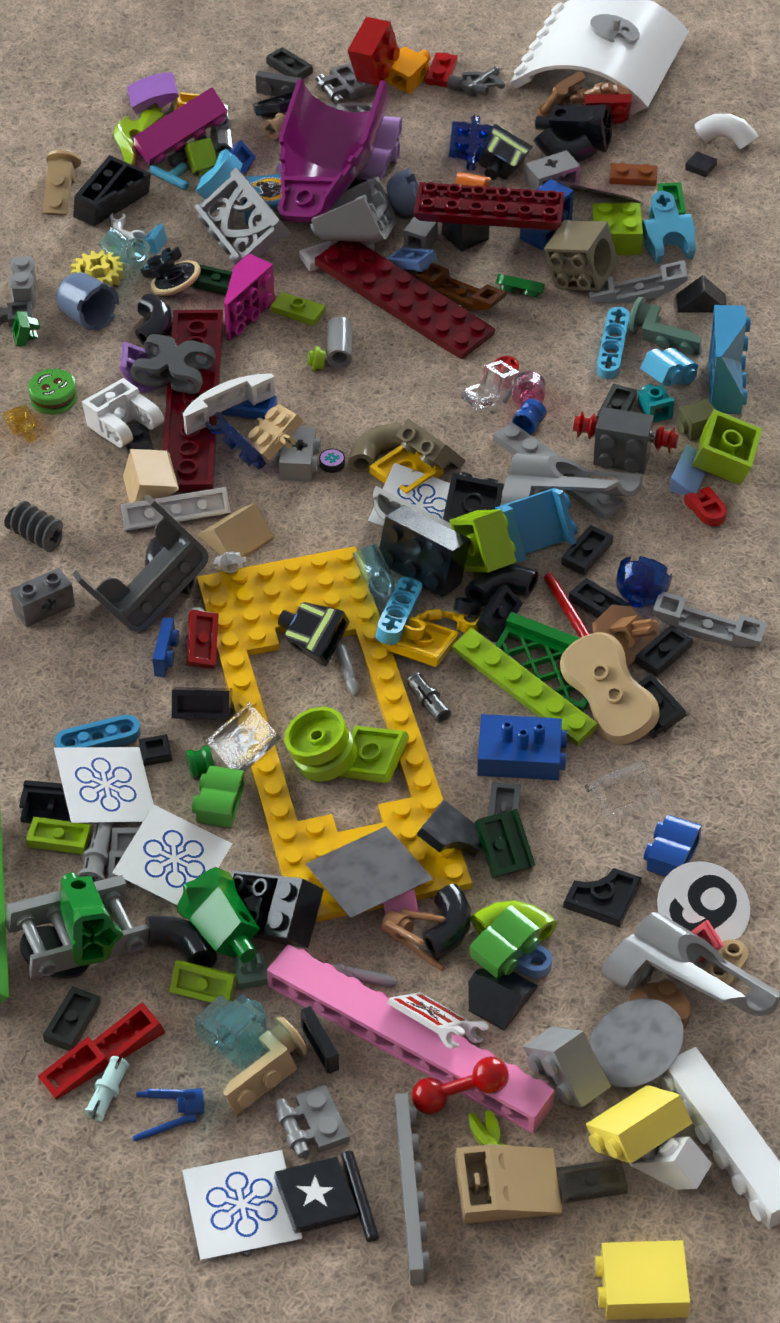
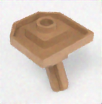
[592,605,659,668]

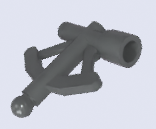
[447,66,505,97]

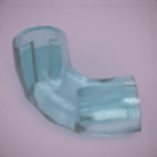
[98,226,151,266]

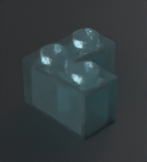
[194,994,267,1070]

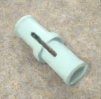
[84,1056,129,1122]

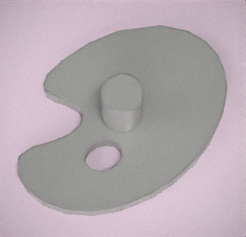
[590,14,640,43]

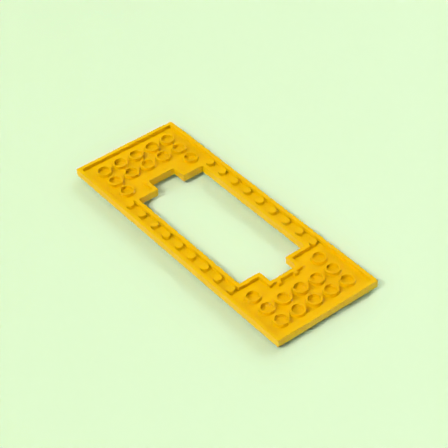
[197,546,472,922]

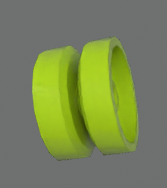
[284,706,357,782]

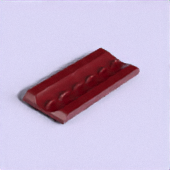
[414,182,565,230]

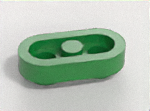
[496,274,545,298]

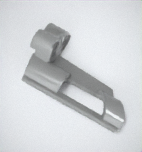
[501,453,643,505]
[601,912,780,1016]

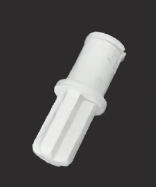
[214,551,246,573]

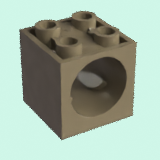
[544,220,618,291]

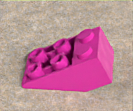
[224,253,275,341]

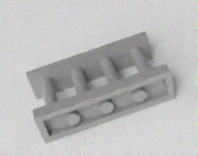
[6,875,149,979]

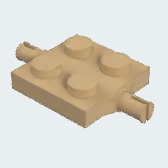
[244,403,304,460]

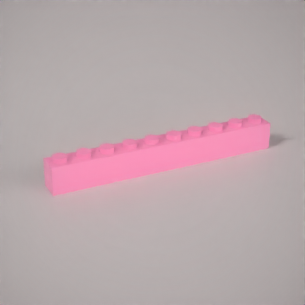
[267,944,555,1134]

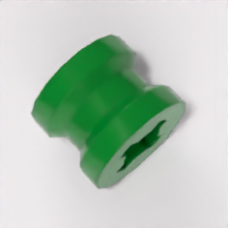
[185,745,214,778]

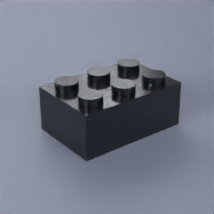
[377,505,471,597]

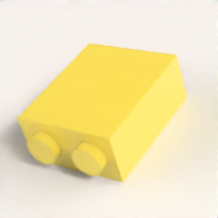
[586,1085,693,1164]
[595,1240,690,1320]

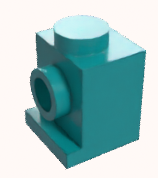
[637,384,674,423]

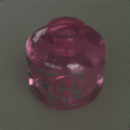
[512,371,546,407]

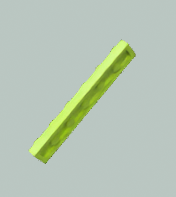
[452,627,597,746]

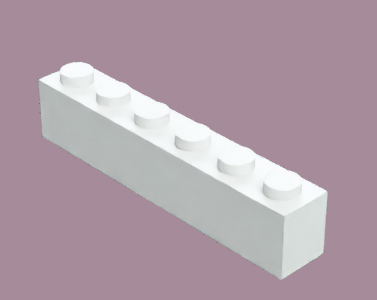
[660,1047,780,1229]

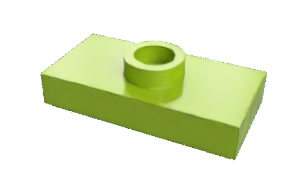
[270,292,326,326]

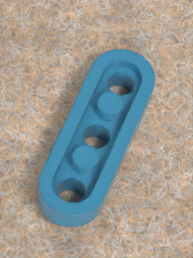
[55,715,141,748]

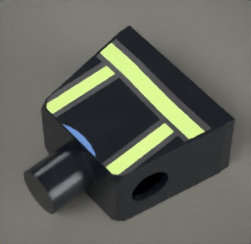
[478,123,533,180]
[278,602,350,667]

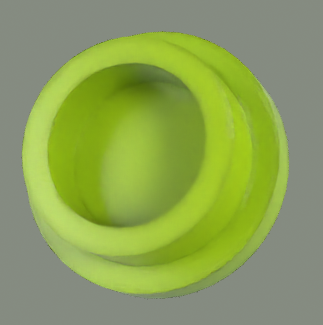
[307,346,326,371]

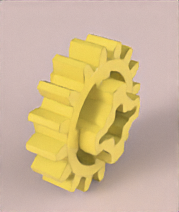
[71,250,124,287]

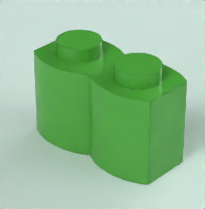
[192,765,245,828]
[469,906,540,979]

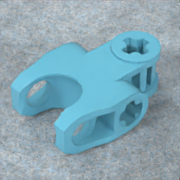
[642,191,696,264]

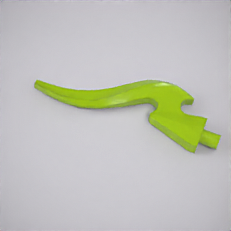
[114,104,164,166]

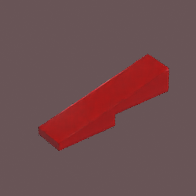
[38,1002,166,1100]

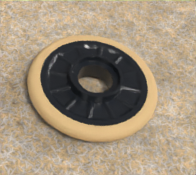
[151,260,201,296]

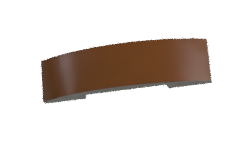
[415,263,507,310]

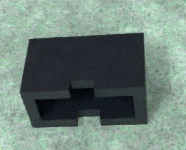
[171,687,232,719]

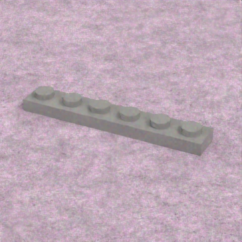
[493,422,624,521]
[395,1093,430,1285]

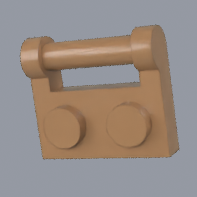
[536,70,586,116]

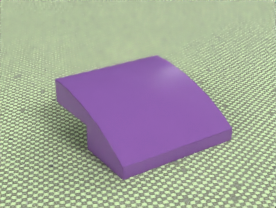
[127,72,179,114]

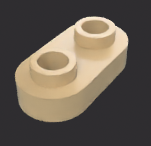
[703,939,749,987]

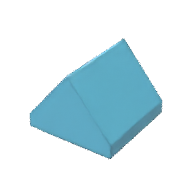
[139,223,167,254]

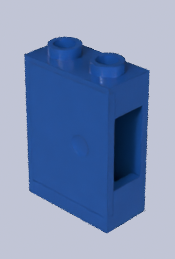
[477,714,567,780]

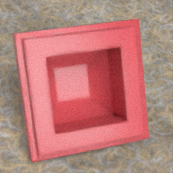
[691,920,724,963]

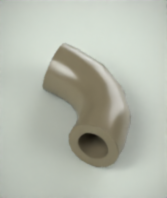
[348,423,403,472]

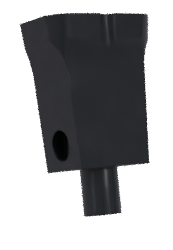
[535,105,613,152]

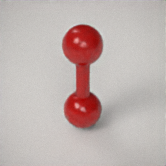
[411,1057,509,1114]

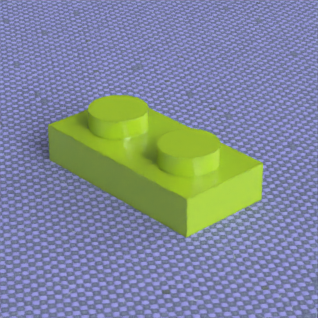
[26,817,92,855]
[169,960,237,1007]

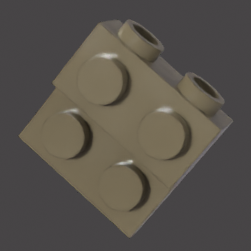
[396,419,466,469]

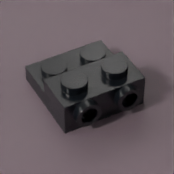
[443,472,504,523]

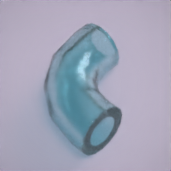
[352,542,396,599]

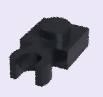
[140,247,182,278]

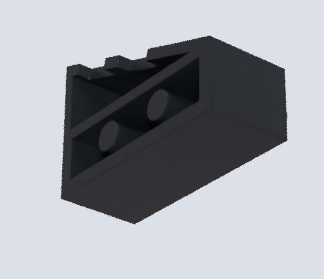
[73,155,151,226]

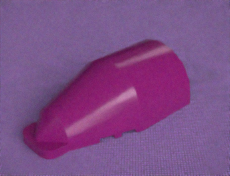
[278,79,389,223]

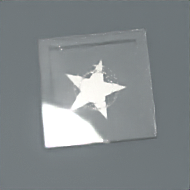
[207,702,282,772]

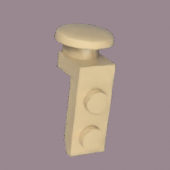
[43,150,81,215]
[223,1016,307,1115]

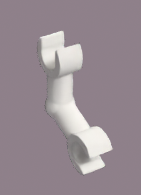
[110,213,145,246]

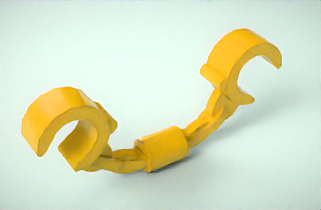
[403,609,480,640]

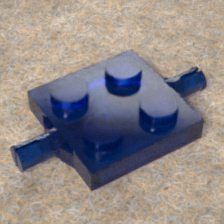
[449,115,493,171]

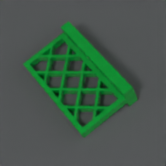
[495,612,589,712]

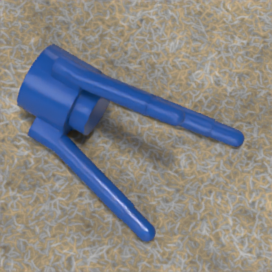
[133,1088,204,1141]

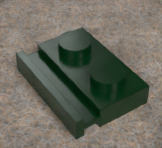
[475,809,536,878]

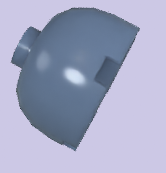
[387,168,419,218]

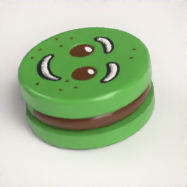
[28,369,77,415]

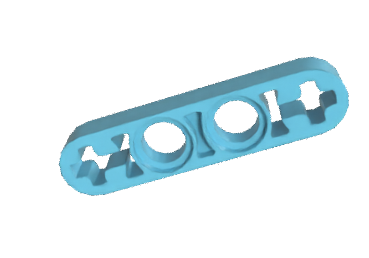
[597,307,630,379]
[376,577,422,645]

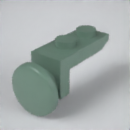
[629,297,702,355]

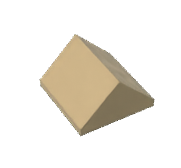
[123,449,179,503]
[198,503,274,557]

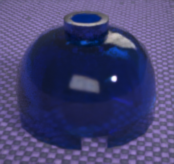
[615,556,673,608]

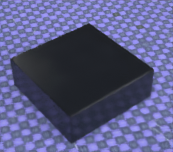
[685,151,717,177]
[139,734,172,766]

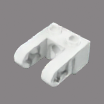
[82,378,164,448]

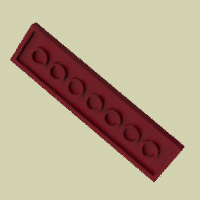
[315,241,495,359]

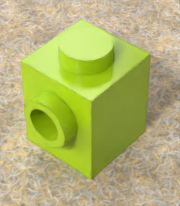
[184,137,217,176]

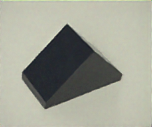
[676,275,727,313]

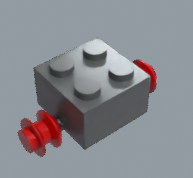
[573,407,679,474]

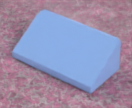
[670,445,706,495]

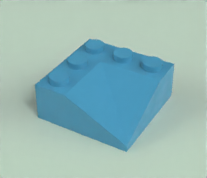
[708,305,751,414]

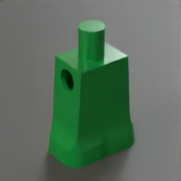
[177,867,260,963]
[60,872,123,966]

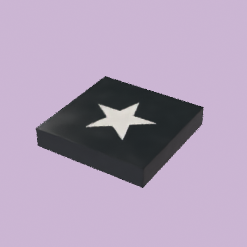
[274,1157,359,1234]

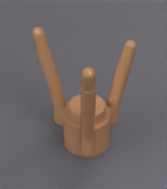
[381,908,445,971]

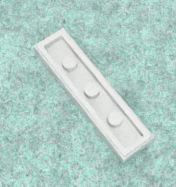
[120,487,231,531]

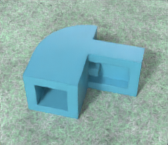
[196,149,243,200]

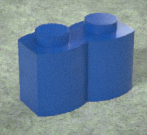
[644,815,702,876]

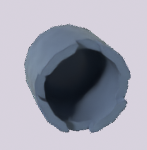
[56,272,119,331]

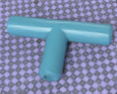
[149,163,189,190]

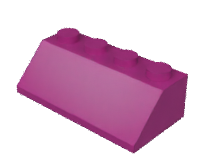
[134,87,228,165]

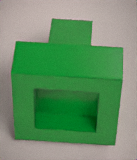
[12,311,40,347]

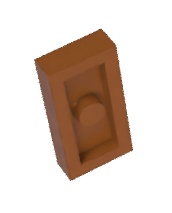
[609,163,658,186]

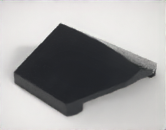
[468,968,538,1031]

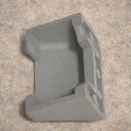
[311,176,397,243]

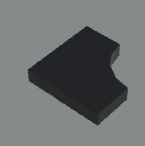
[252,91,294,116]
[416,800,482,857]
[563,868,642,927]

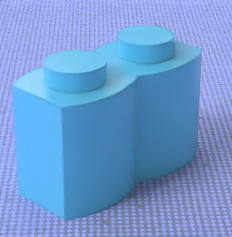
[640,348,699,386]

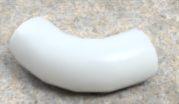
[695,114,759,150]

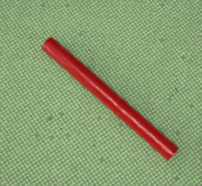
[544,573,590,638]

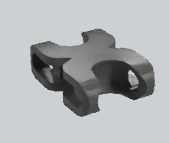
[130,334,216,394]

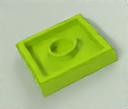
[340,726,409,783]

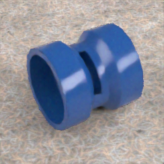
[512,399,547,434]

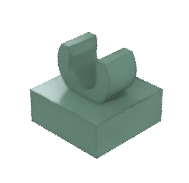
[233,953,268,990]

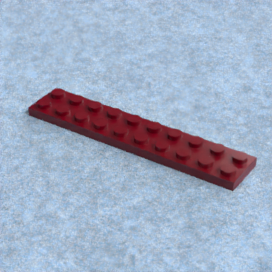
[162,309,224,492]

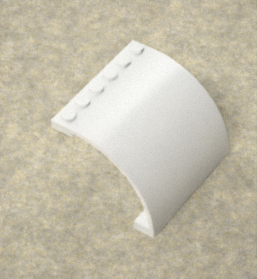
[510,0,689,115]

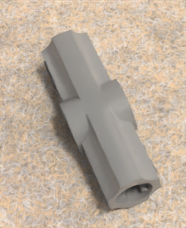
[210,104,233,157]

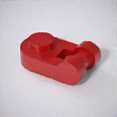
[684,486,727,526]

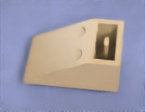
[455,1144,562,1224]

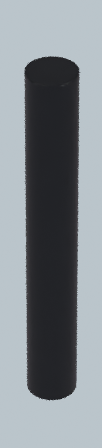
[341,1151,379,1242]

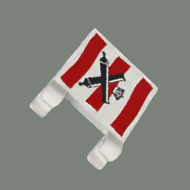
[387,992,489,1049]

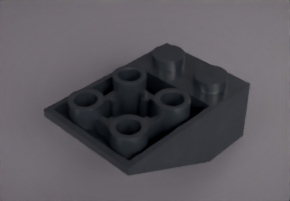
[231,870,324,948]

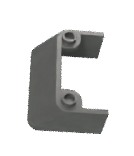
[73,494,209,632]

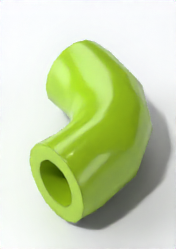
[471,901,557,944]

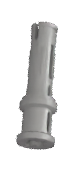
[78,822,114,882]

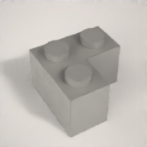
[523,1026,611,1107]

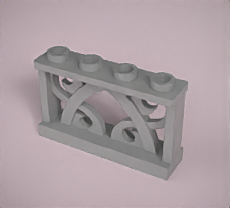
[194,167,291,265]

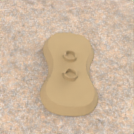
[560,632,659,745]

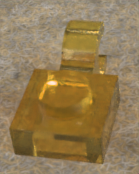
[2,404,37,443]

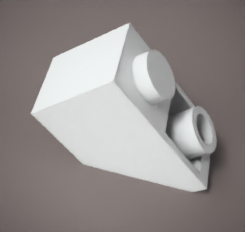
[630,1136,712,1190]

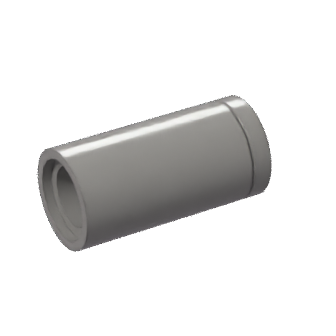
[327,316,352,367]

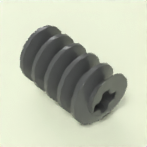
[4,501,63,552]

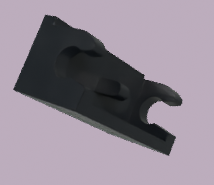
[19,780,71,823]

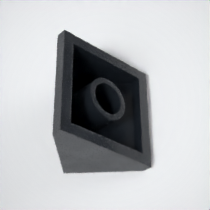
[442,223,490,252]

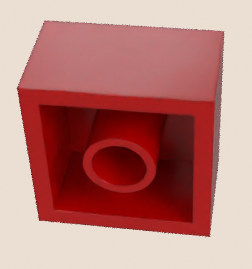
[347,16,400,86]

